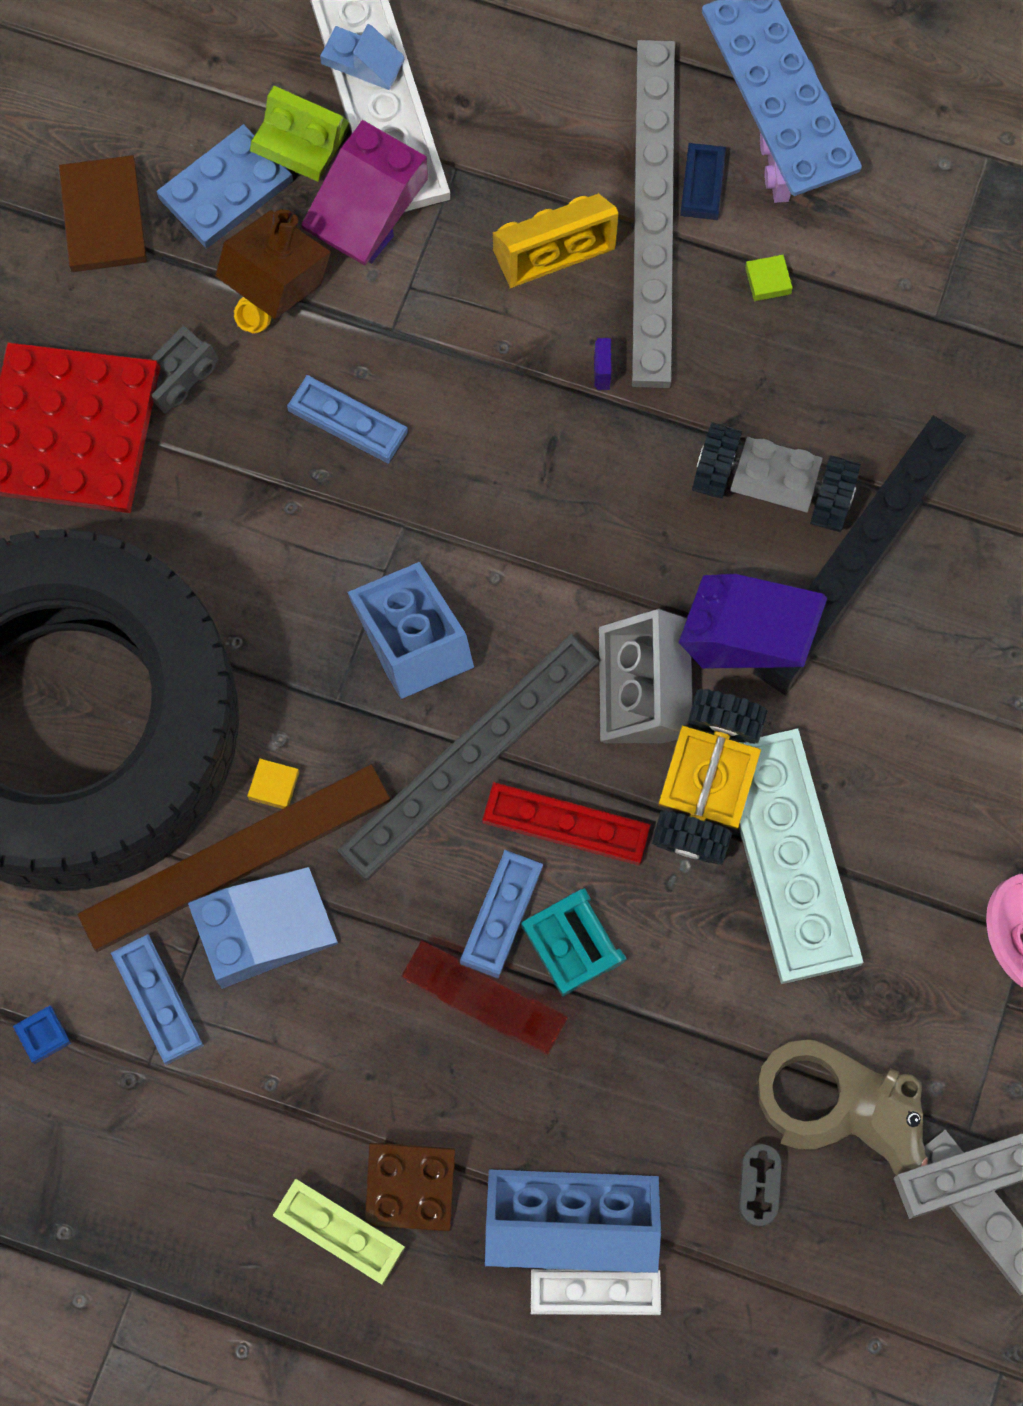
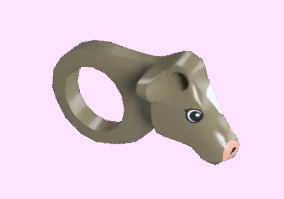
[755,1040,928,1175]

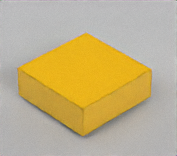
[247,758,299,809]

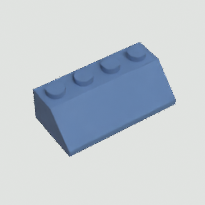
[485,1169,661,1273]

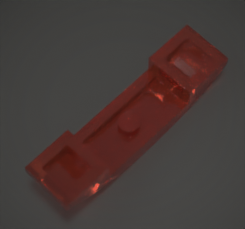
[401,940,568,1055]

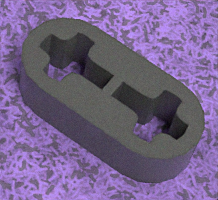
[738,1144,781,1228]

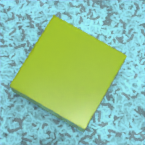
[745,255,793,301]

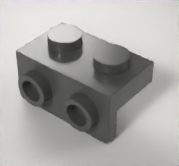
[149,325,219,414]

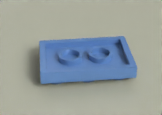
[157,124,293,249]

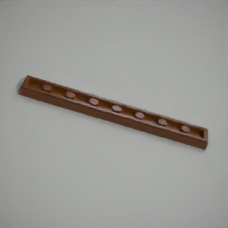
[77,764,390,952]

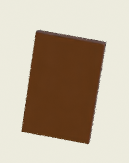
[59,155,147,272]

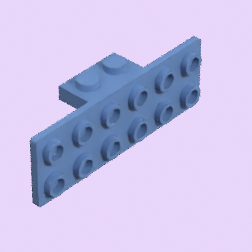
[702,0,862,196]

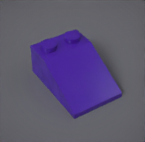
[678,574,827,669]

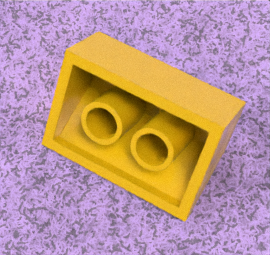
[493,193,618,288]

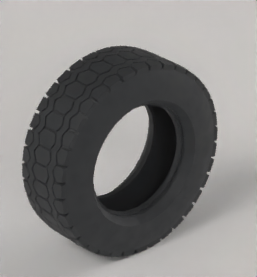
[0,529,239,892]

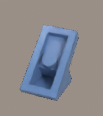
[320,24,405,90]

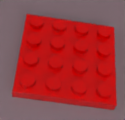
[0,343,161,513]

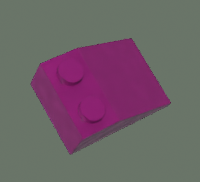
[301,119,428,266]

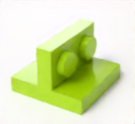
[250,86,349,182]

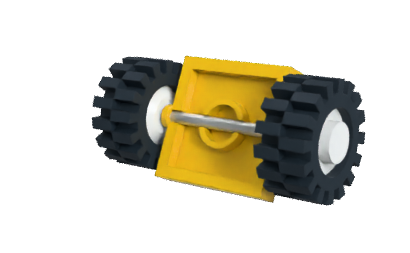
[651,689,768,865]

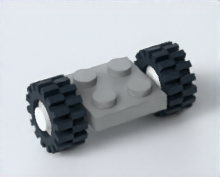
[692,422,861,533]

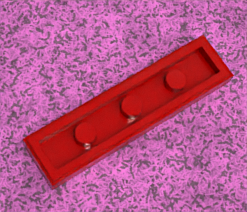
[482,782,651,866]

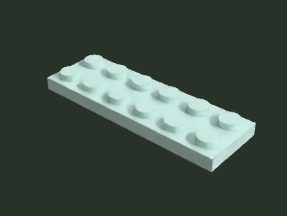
[739,729,864,984]

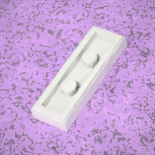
[531,1269,661,1315]

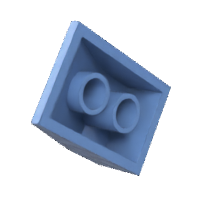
[348,562,474,699]
[188,867,338,989]

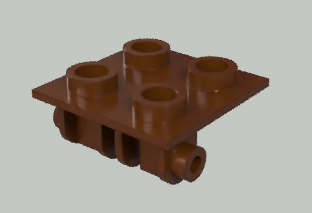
[365,1142,455,1231]

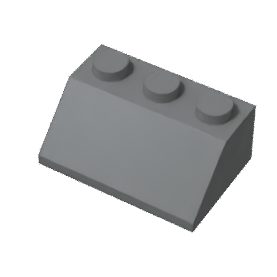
[599,609,693,743]

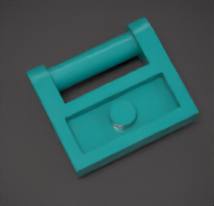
[521,888,627,997]

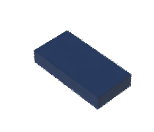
[680,143,726,220]

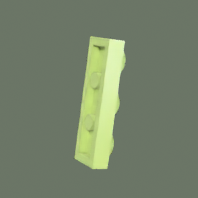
[273,1179,405,1285]

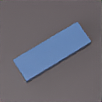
[287,375,408,464]
[460,850,543,979]
[111,934,204,1065]

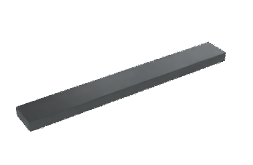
[337,634,599,882]

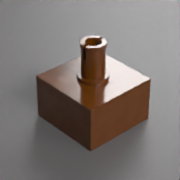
[215,209,331,319]

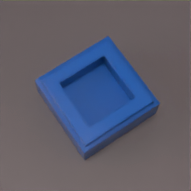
[13,1005,72,1064]

